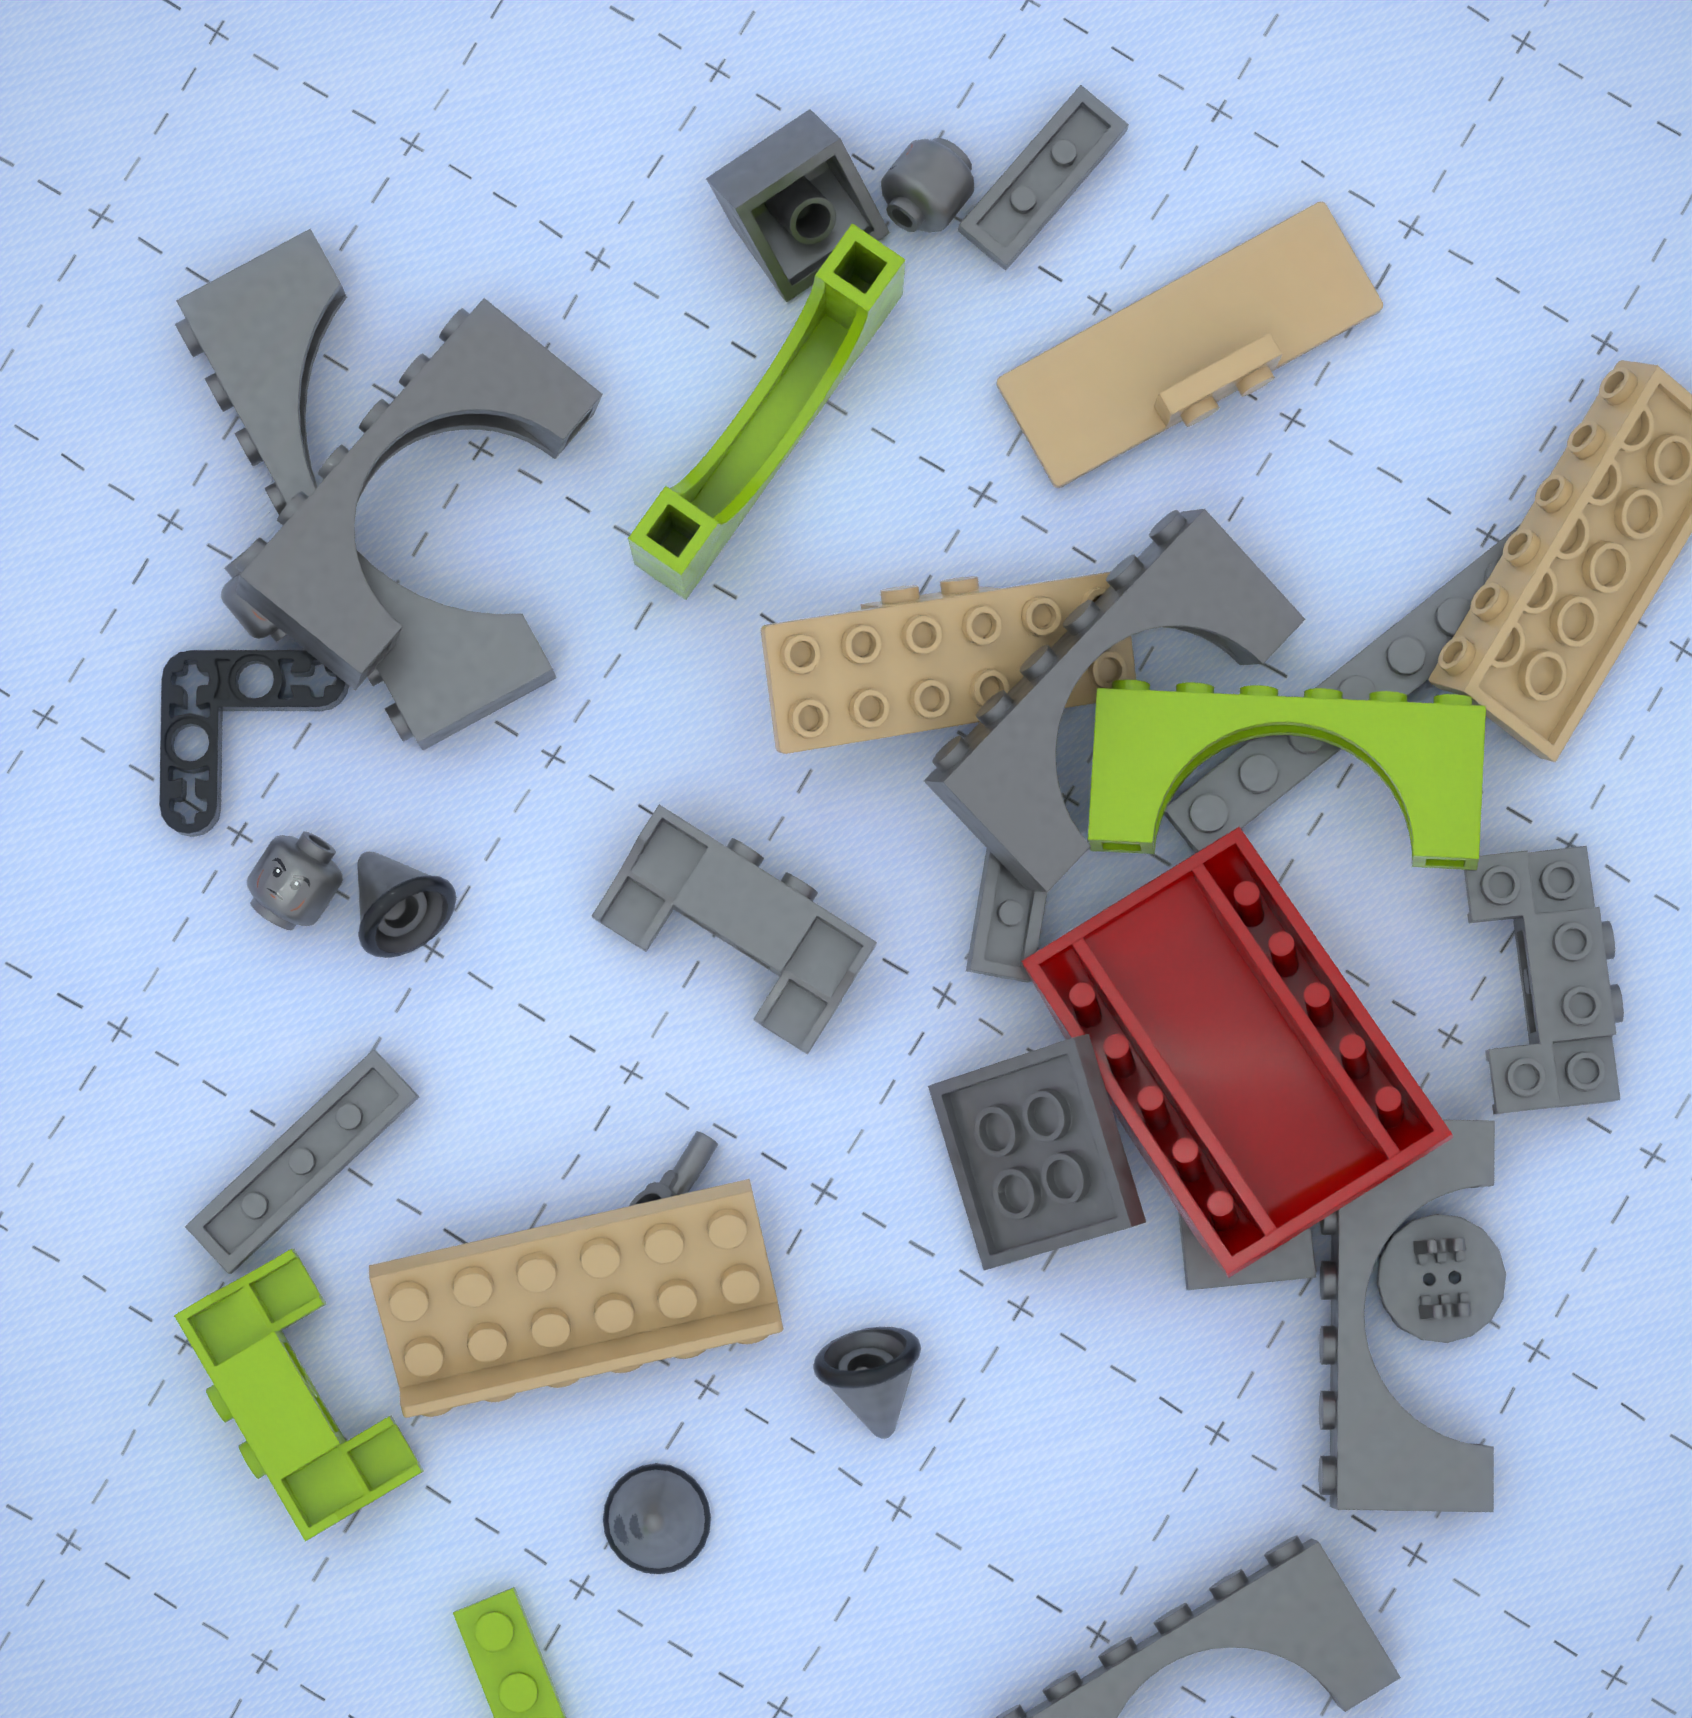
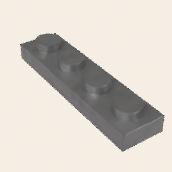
[185,1049,419,1274]

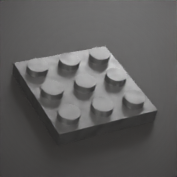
[928,1034,1146,1270]

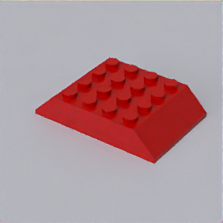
[1021,827,1453,1278]

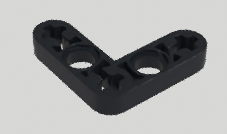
[159,650,349,837]

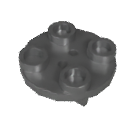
[1377,1214,1506,1343]

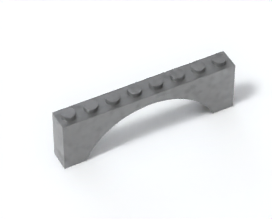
[175,228,556,750]

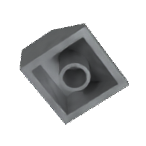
[706,109,890,302]

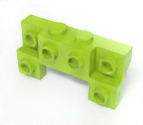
[174,1249,424,1541]

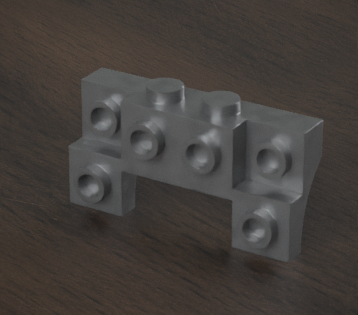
[592,804,877,1055]
[1464,846,1624,1114]

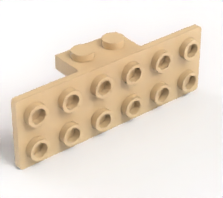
[996,202,1383,488]
[761,571,1136,754]

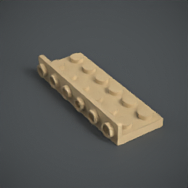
[1429,360,1692,762]
[369,1179,784,1418]

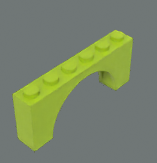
[628,223,905,600]
[1088,679,1486,870]

